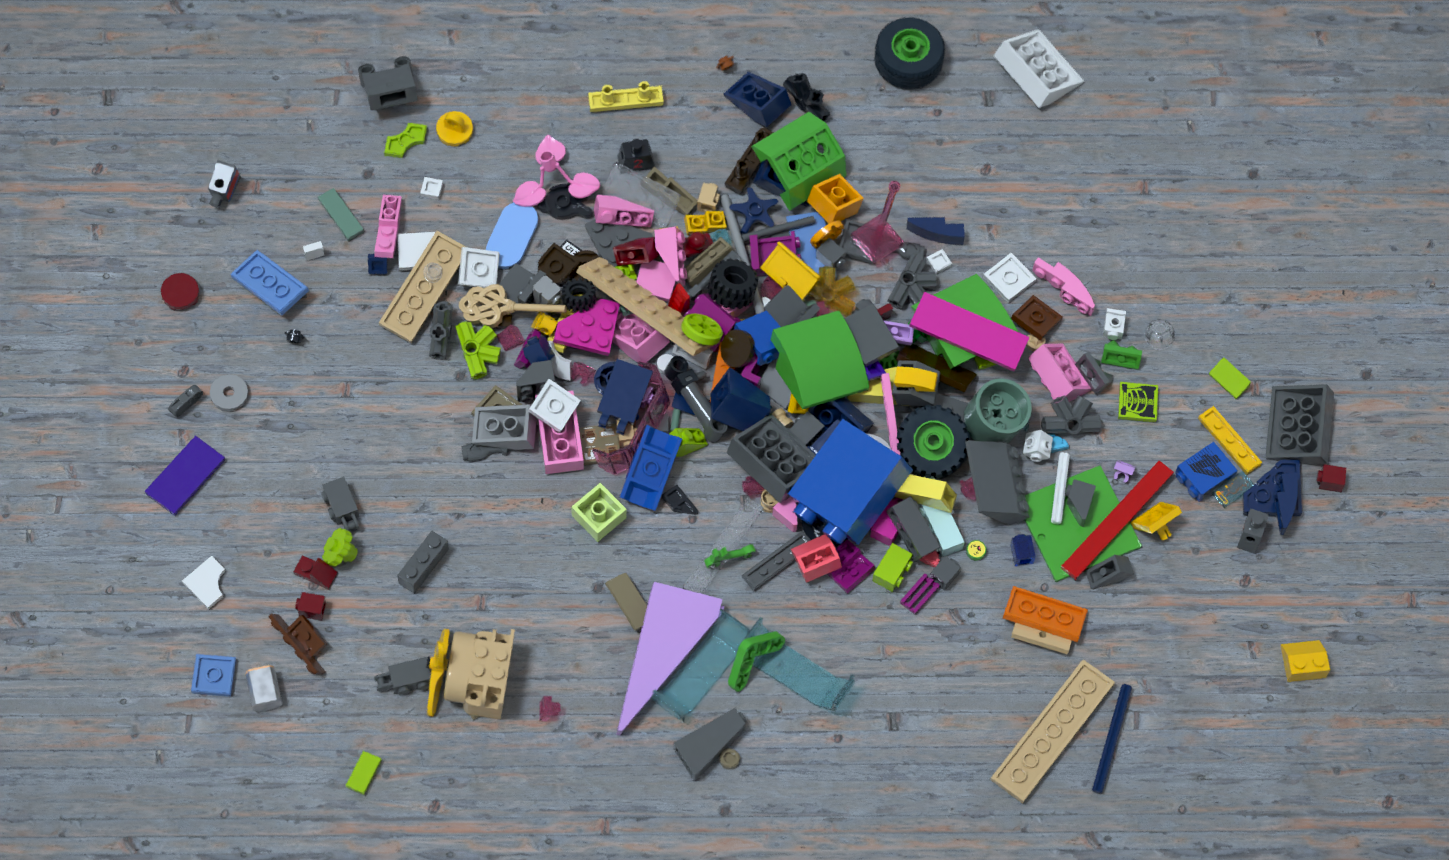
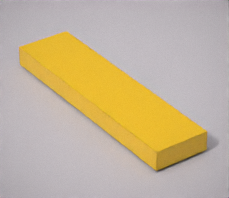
[1198,406,1262,475]

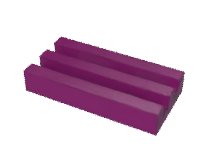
[900,573,940,614]

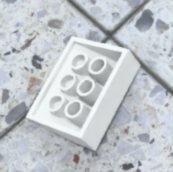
[994,29,1084,108]

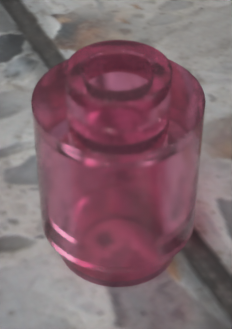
[742,476,765,496]

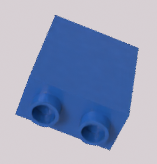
[788,419,913,545]

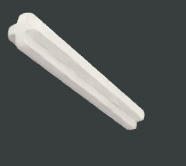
[1051,452,1070,525]

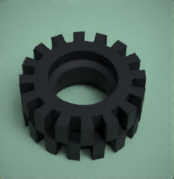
[561,278,596,313]

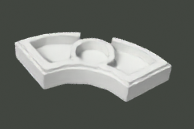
[548,341,572,380]

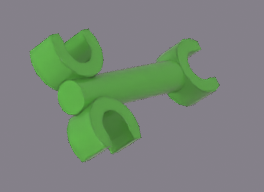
[704,544,756,568]

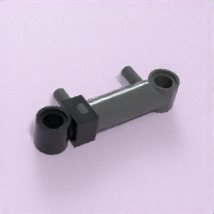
[664,356,728,442]

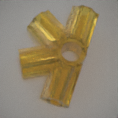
[808,266,856,317]

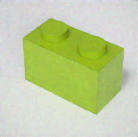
[872,543,913,592]

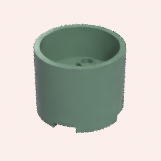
[964,378,1032,444]

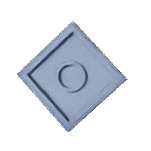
[191,654,236,697]

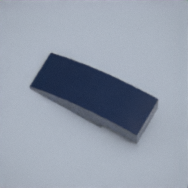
[906,217,965,245]
[1274,472,1298,535]

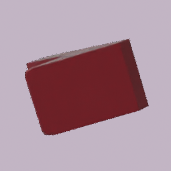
[293,555,338,590]

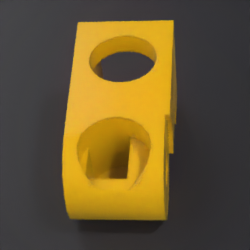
[531,312,557,336]

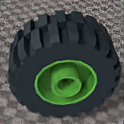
[897,405,970,479]

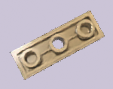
[1011,623,1072,655]

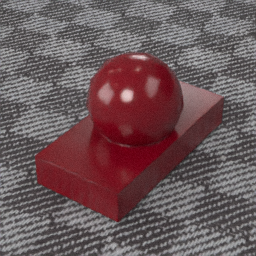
[683,232,713,258]

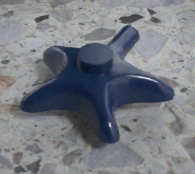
[729,187,778,234]

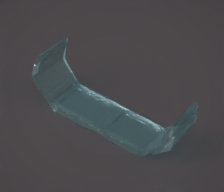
[651,608,750,720]
[744,617,855,711]

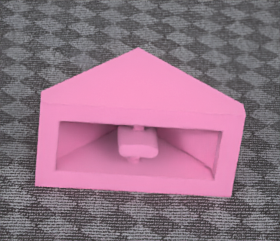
[772,497,797,532]

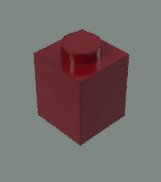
[1316,464,1347,492]
[295,592,326,621]

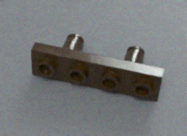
[725,126,774,194]

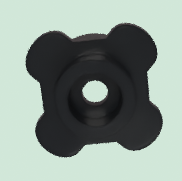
[284,329,305,344]

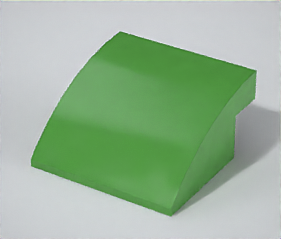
[911,274,1018,369]
[770,311,869,409]

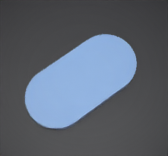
[486,203,538,269]

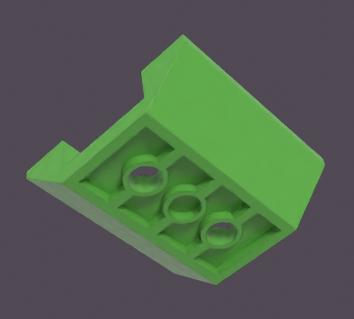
[752,112,846,211]

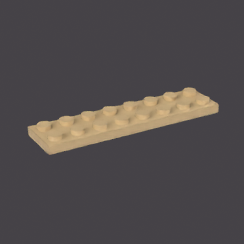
[577,257,714,356]
[991,660,1115,803]

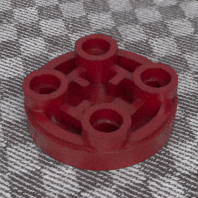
[161,273,199,310]

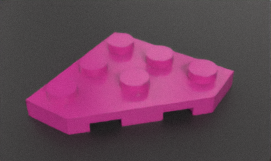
[553,299,620,356]

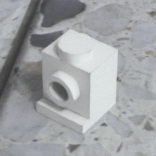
[1103,308,1126,340]

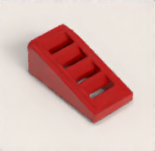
[668,283,690,317]

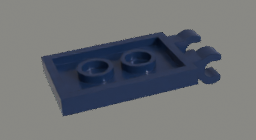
[597,359,653,435]

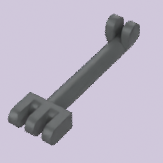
[689,250,741,301]

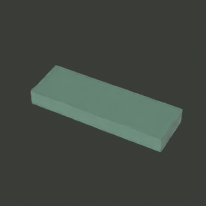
[318,188,364,241]

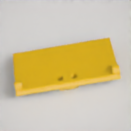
[760,241,821,302]

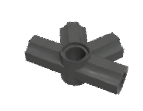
[887,253,936,309]
[429,301,453,360]
[1041,395,1101,434]

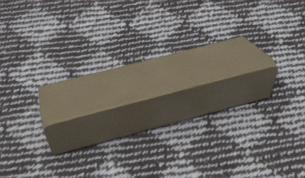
[685,237,735,288]
[605,573,647,631]

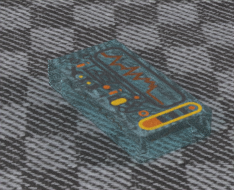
[1212,471,1254,508]

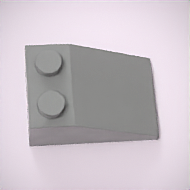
[472,405,537,450]

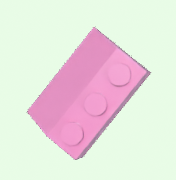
[1028,344,1092,402]

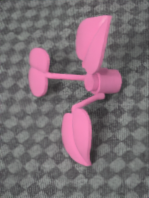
[513,134,600,207]

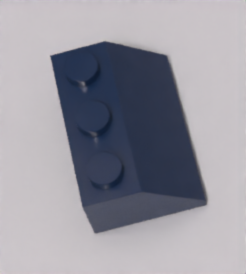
[808,397,874,434]

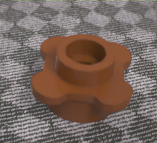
[716,55,734,71]

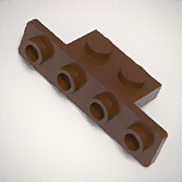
[268,614,328,675]

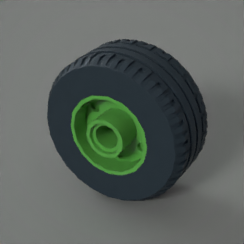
[874,17,945,89]

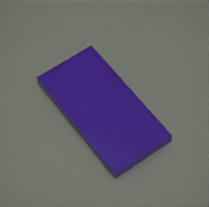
[144,435,225,516]

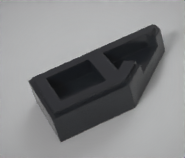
[661,485,698,515]

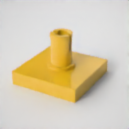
[1131,502,1182,540]

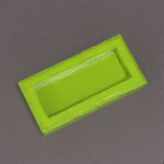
[346,751,382,795]

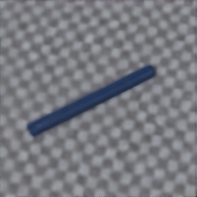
[1092,684,1132,794]

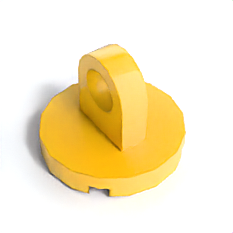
[436,111,473,147]

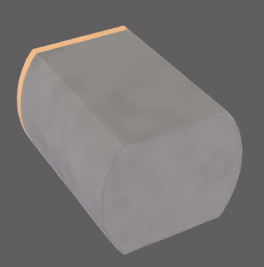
[245,665,282,713]

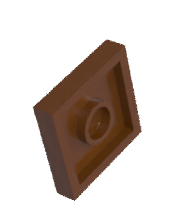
[1011,295,1063,341]

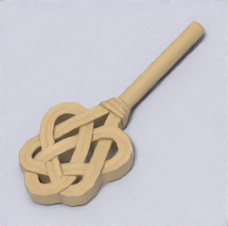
[458,284,567,328]

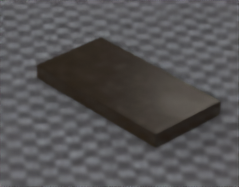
[896,344,977,392]

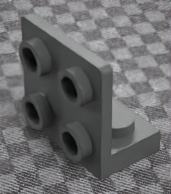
[496,264,546,304]

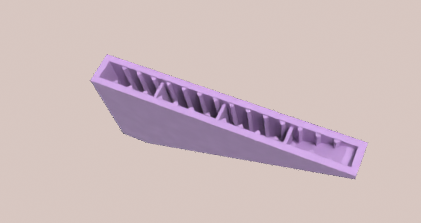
[616,582,724,736]

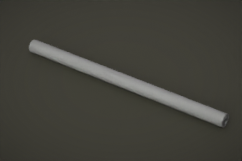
[720,194,764,315]

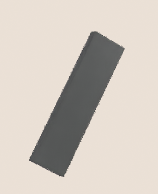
[742,531,810,591]

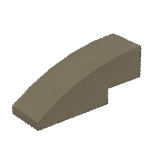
[639,166,698,215]

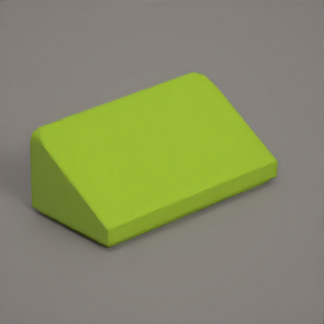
[1209,357,1251,399]

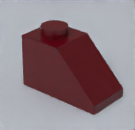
[613,237,660,265]

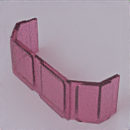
[592,361,670,474]

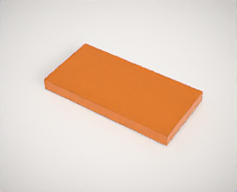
[1003,586,1088,642]

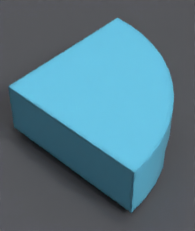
[1047,433,1069,453]

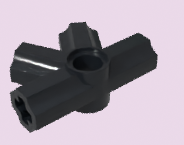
[783,73,830,122]

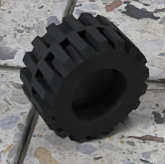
[707,259,759,309]

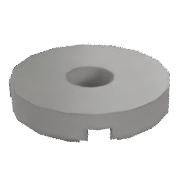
[210,374,249,412]

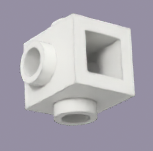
[1023,430,1053,462]

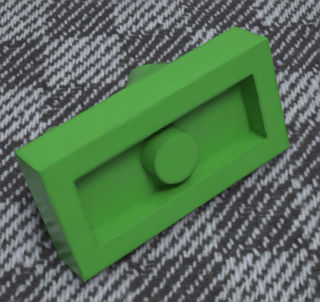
[1101,340,1142,369]

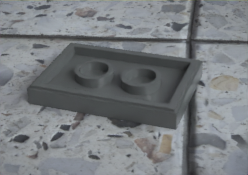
[844,303,900,367]

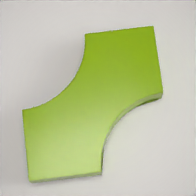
[384,123,427,158]

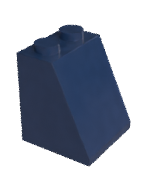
[710,368,772,431]

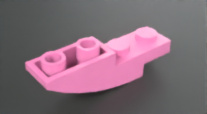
[374,195,402,258]
[1032,257,1095,316]

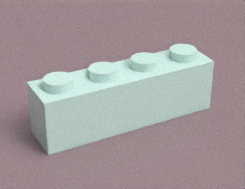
[918,476,964,557]

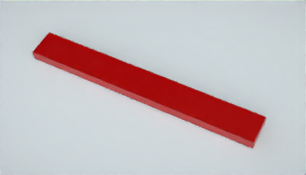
[1061,460,1174,580]

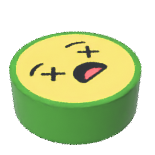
[966,540,986,561]

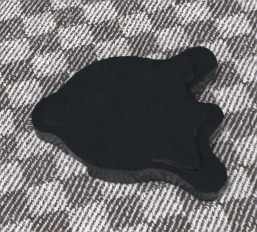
[538,178,592,220]

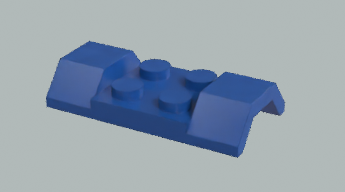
[619,425,682,511]

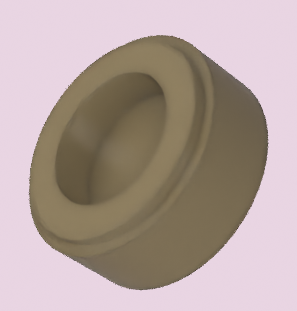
[720,749,740,770]

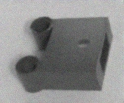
[358,56,418,111]

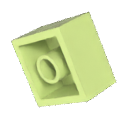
[571,483,627,542]

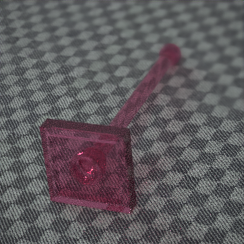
[851,181,904,263]

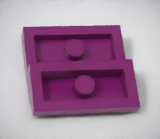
[827,539,876,594]

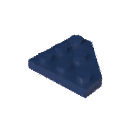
[1242,460,1302,516]

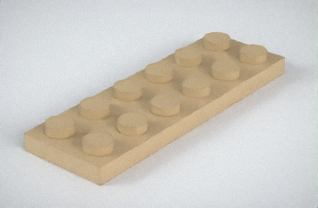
[379,231,466,343]

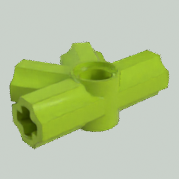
[455,321,501,380]

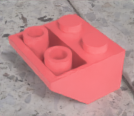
[791,534,842,583]

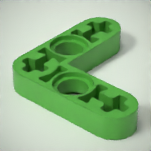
[728,631,785,692]

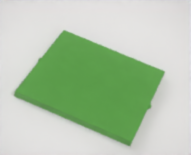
[1024,466,1142,582]

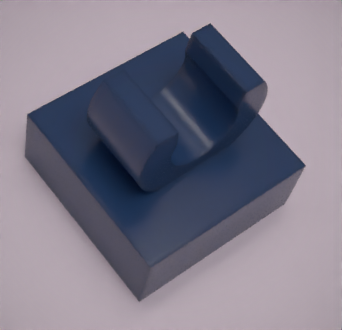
[368,254,388,274]

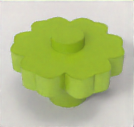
[322,528,358,567]

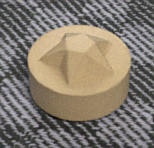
[1026,334,1045,352]

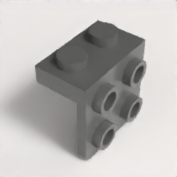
[764,285,820,327]

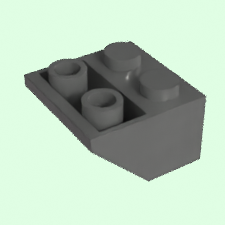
[516,360,555,403]
[892,360,941,406]

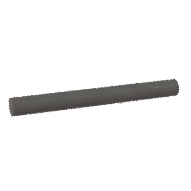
[741,216,815,242]

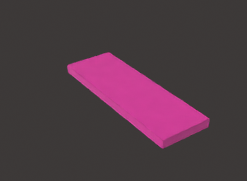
[909,292,1029,372]

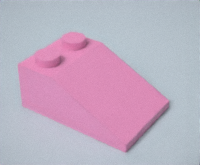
[612,308,670,365]

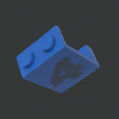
[1175,442,1238,502]

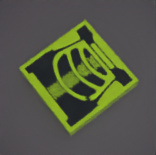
[1118,382,1158,422]

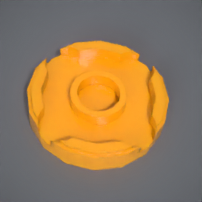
[810,220,844,249]

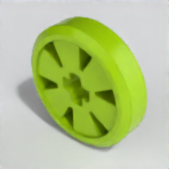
[681,313,723,345]

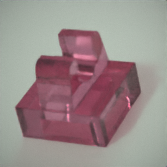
[571,361,596,384]
[539,696,561,721]

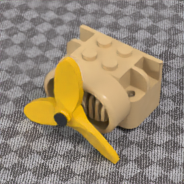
[426,628,515,720]

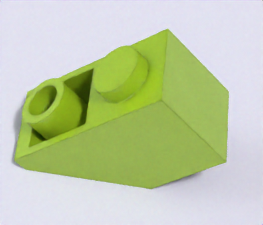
[669,428,708,457]

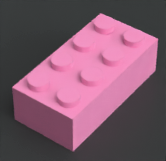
[535,391,584,474]

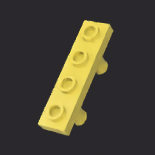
[588,81,664,112]

